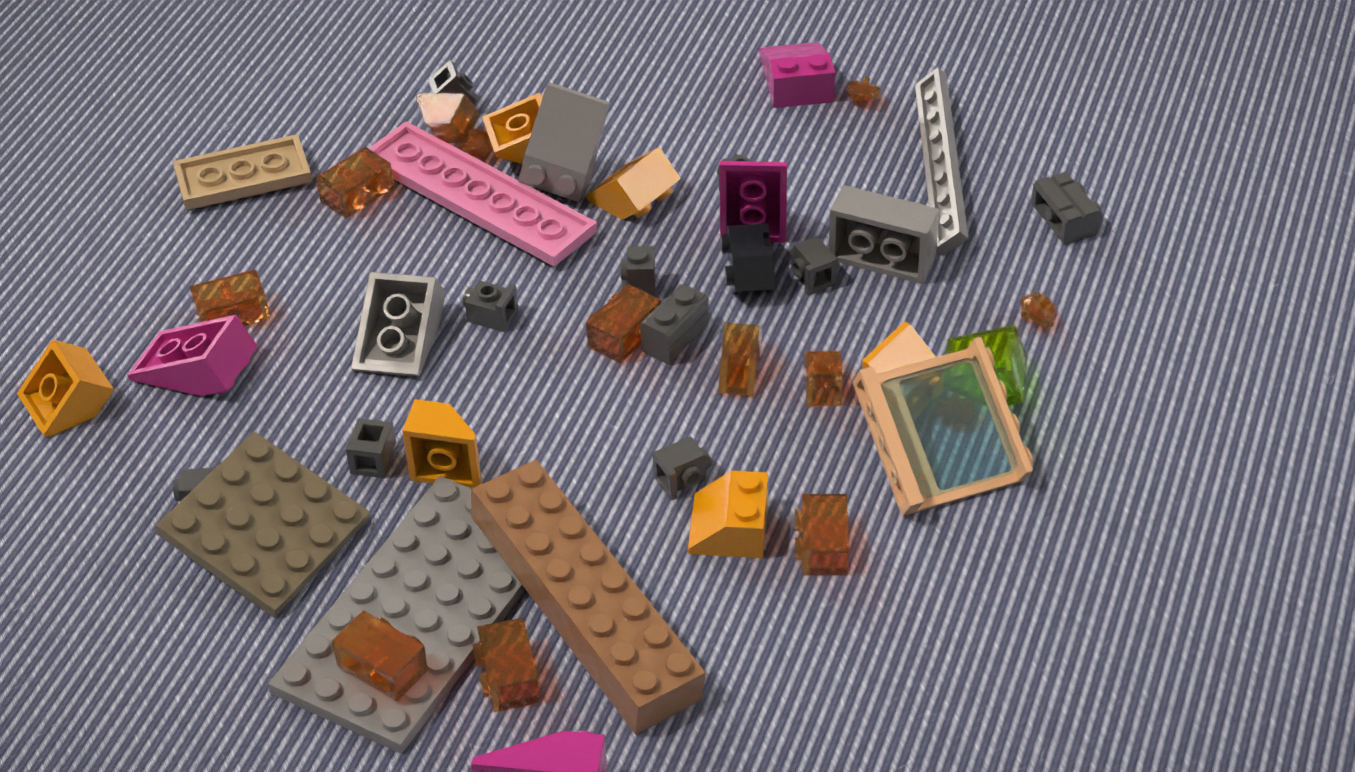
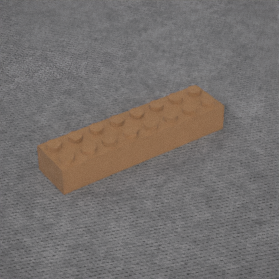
[471,459,706,735]

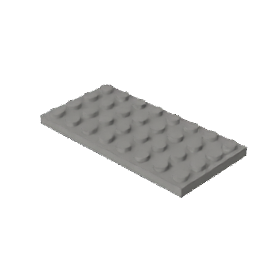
[268,476,526,754]

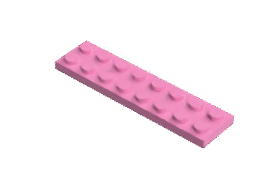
[362,121,598,267]

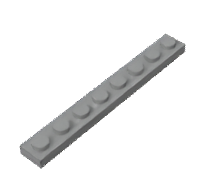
[915,67,968,256]

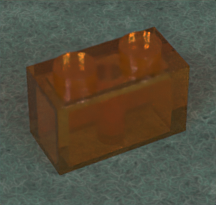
[316,146,394,219]
[189,269,270,326]
[586,284,661,364]
[794,494,849,576]
[332,610,428,702]
[472,617,541,712]

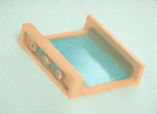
[852,337,1033,517]

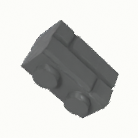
[1031,172,1102,245]
[640,284,709,364]

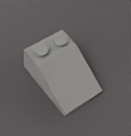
[519,82,610,202]
[351,272,446,377]

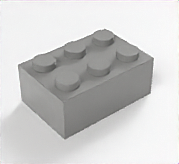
[829,185,940,284]

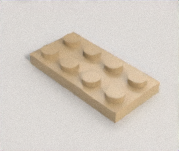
[173,134,312,210]

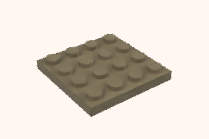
[155,431,370,618]

